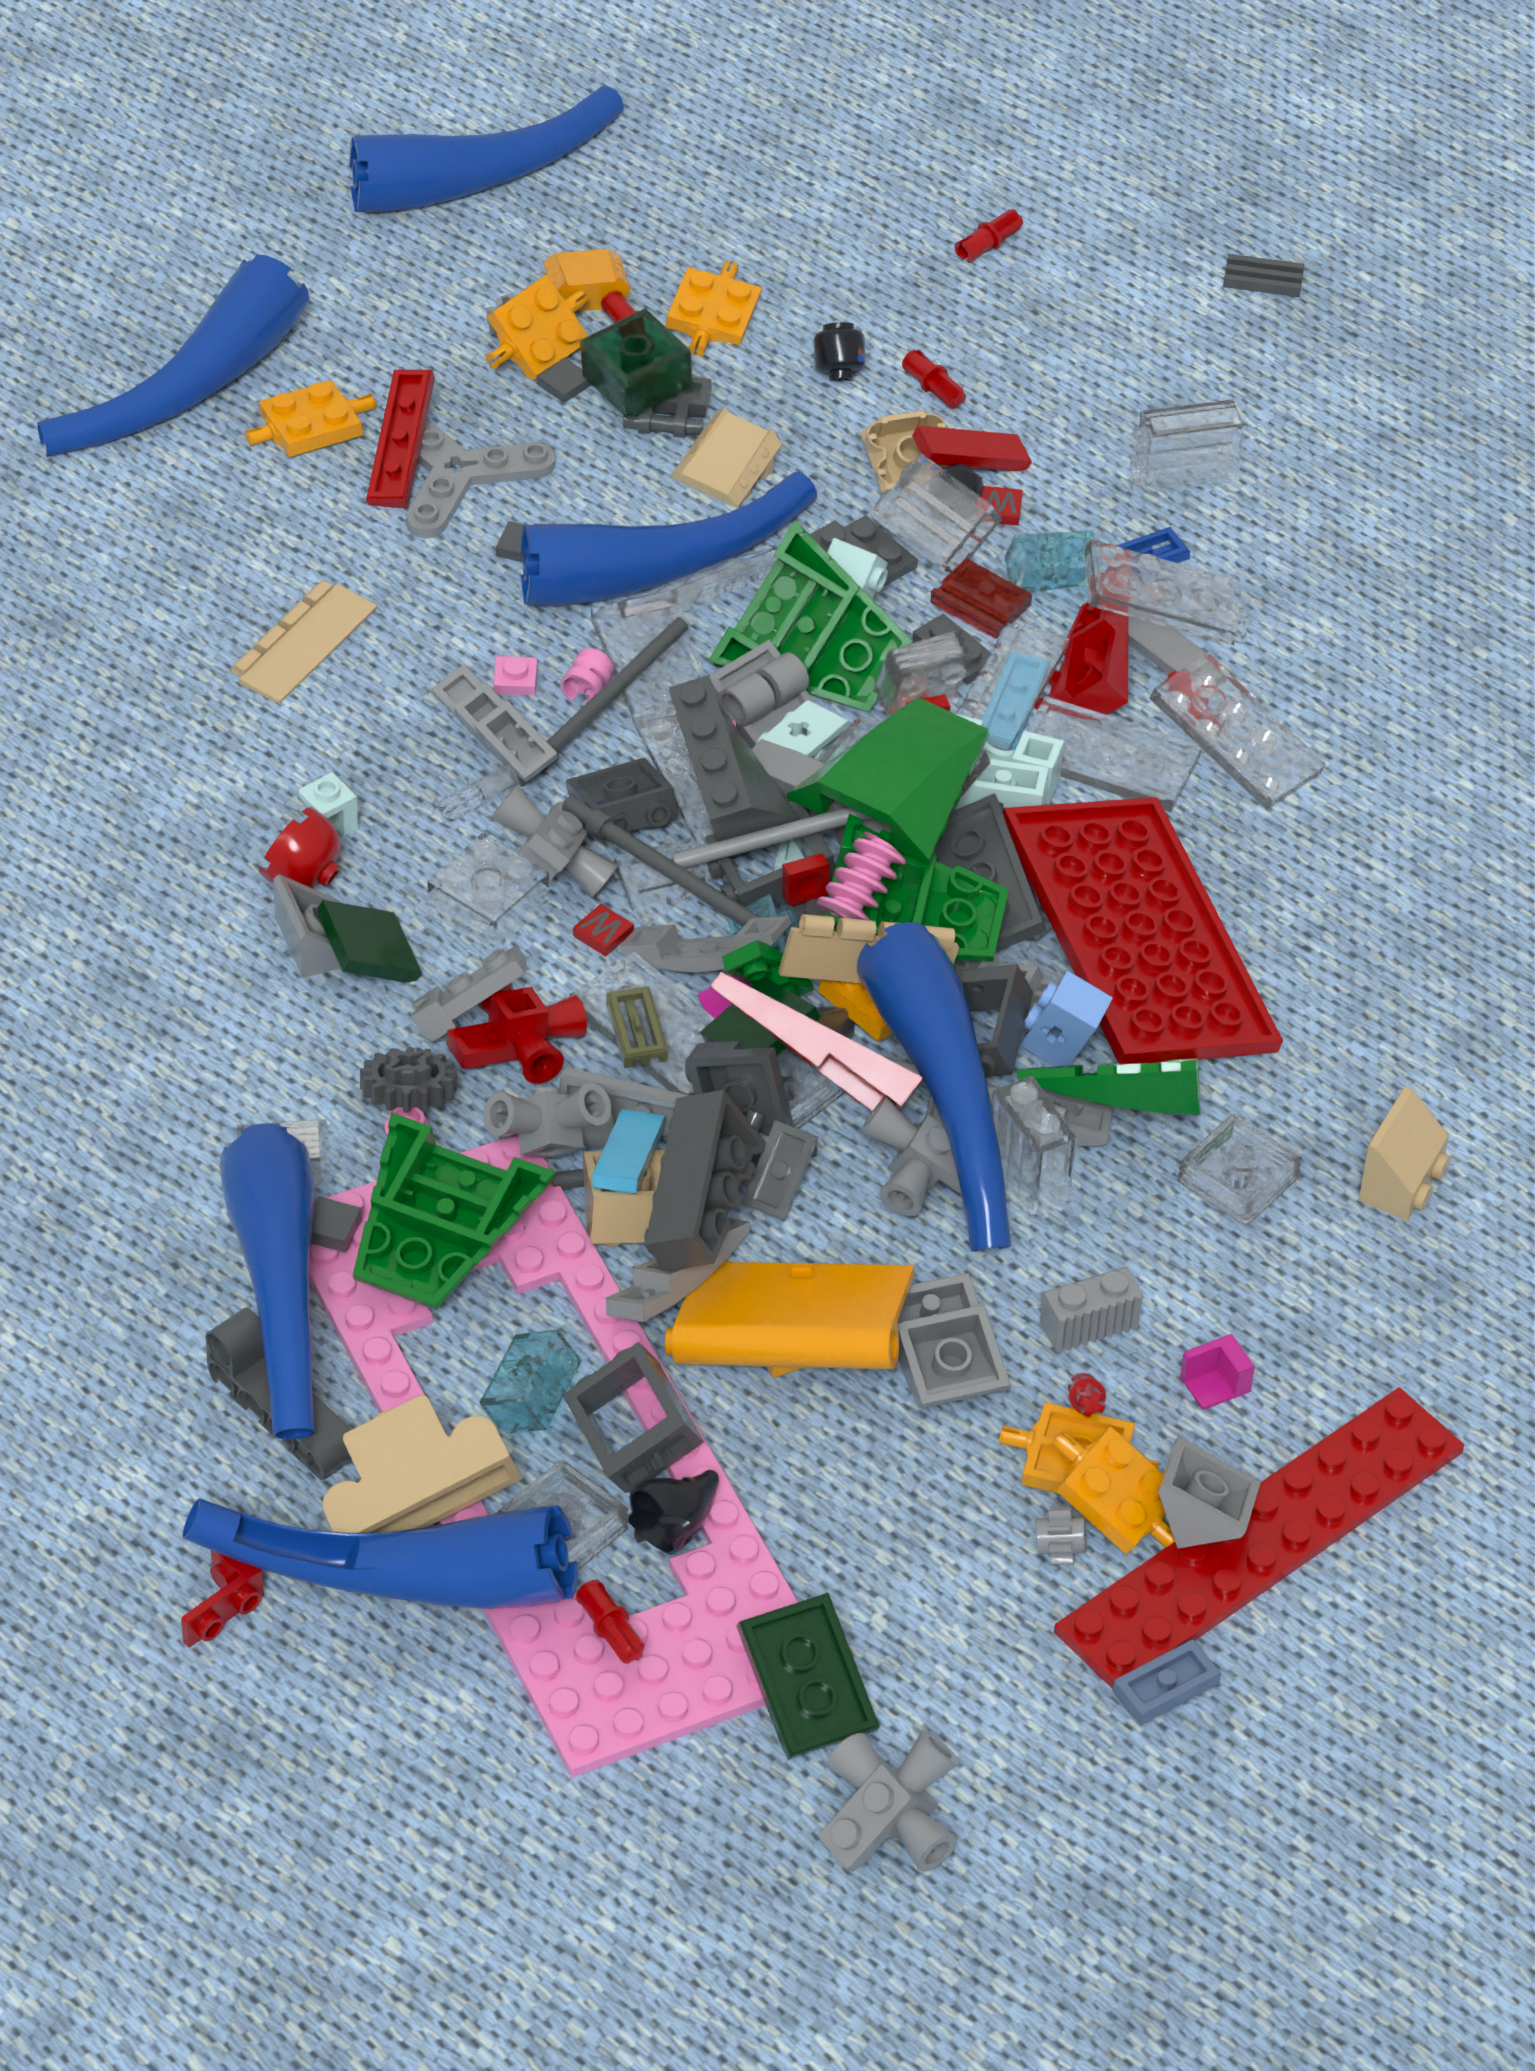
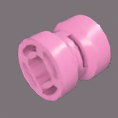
[561,648,615,703]

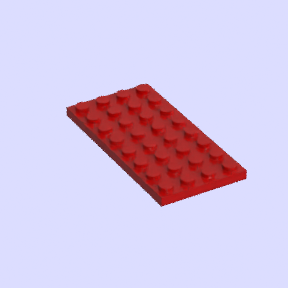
[1002,797,1283,1065]

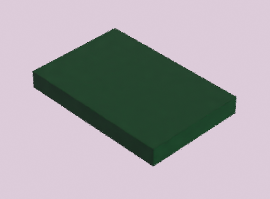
[736,1593,880,1760]

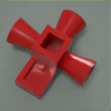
[446,982,587,1084]

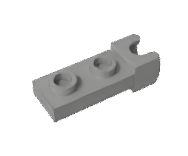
[411,945,526,1042]

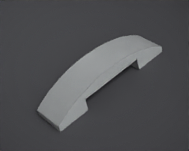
[619,916,791,972]

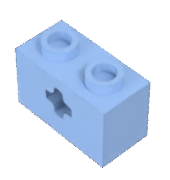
[1020,971,1113,1066]

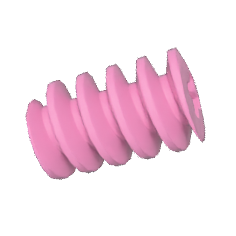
[816,832,907,920]

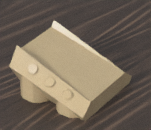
[671,407,782,508]
[860,410,951,494]

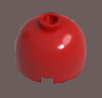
[259,806,341,889]

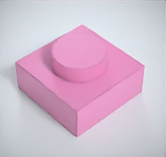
[494,656,537,695]

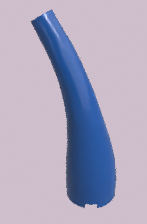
[349,86,624,212]
[37,254,309,457]
[520,472,817,606]
[857,922,1011,1252]
[219,1123,316,1439]
[182,1498,578,1609]

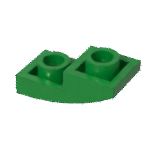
[722,940,814,996]

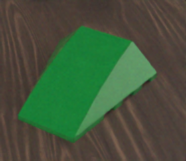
[708,520,913,713]
[787,697,989,865]
[823,813,1009,962]
[1017,1058,1201,1114]
[353,1112,556,1310]

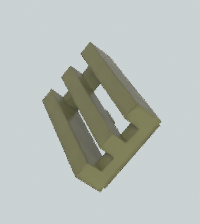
[606,986,668,1068]

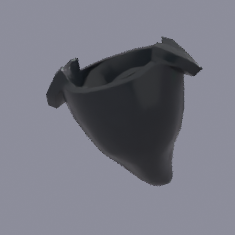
[628,1470,719,1555]

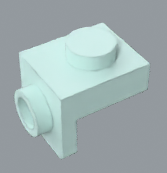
[299,772,360,836]

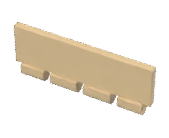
[231,580,377,704]
[778,914,959,983]

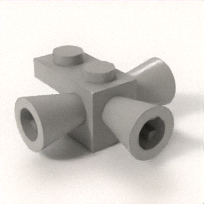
[491,785,618,898]
[483,1082,614,1159]
[860,1096,962,1216]
[818,1730,959,1872]

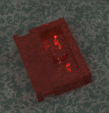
[930,558,1032,639]

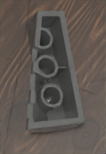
[668,675,800,842]
[644,1089,765,1271]

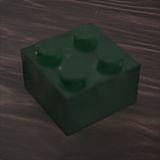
[580,308,693,419]

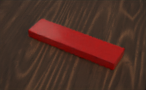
[366,370,435,508]

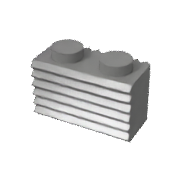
[1039,1267,1143,1353]

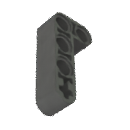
[205,1308,352,1480]

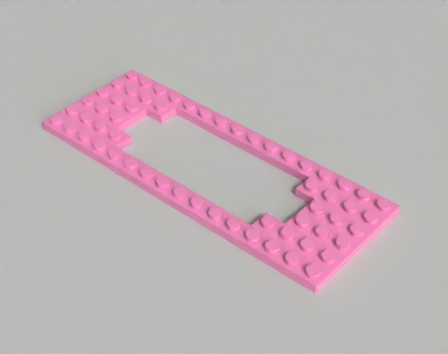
[309,1134,798,1778]

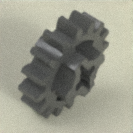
[360,1047,457,1113]

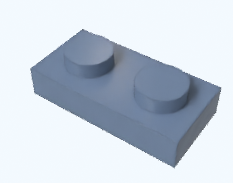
[1112,1639,1221,1726]

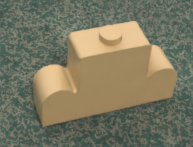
[322,1395,522,1533]

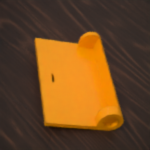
[665,1262,915,1369]

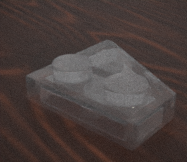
[614,836,710,927]

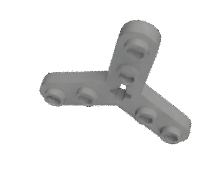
[406,418,555,538]

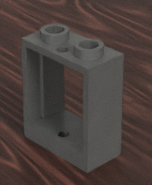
[705,801,835,915]
[956,964,1033,1078]
[563,1342,704,1493]

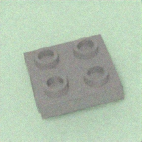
[709,639,816,750]

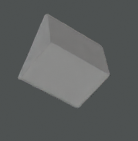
[273,874,341,978]
[1158,1437,1261,1549]

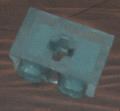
[1004,530,1100,594]
[479,1329,582,1433]

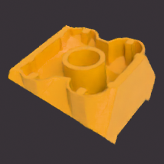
[543,249,631,312]

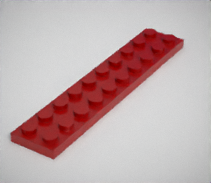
[1054,1387,1464,1689]

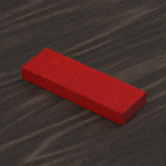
[912,425,1032,471]

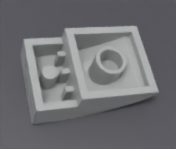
[897,1273,1011,1408]

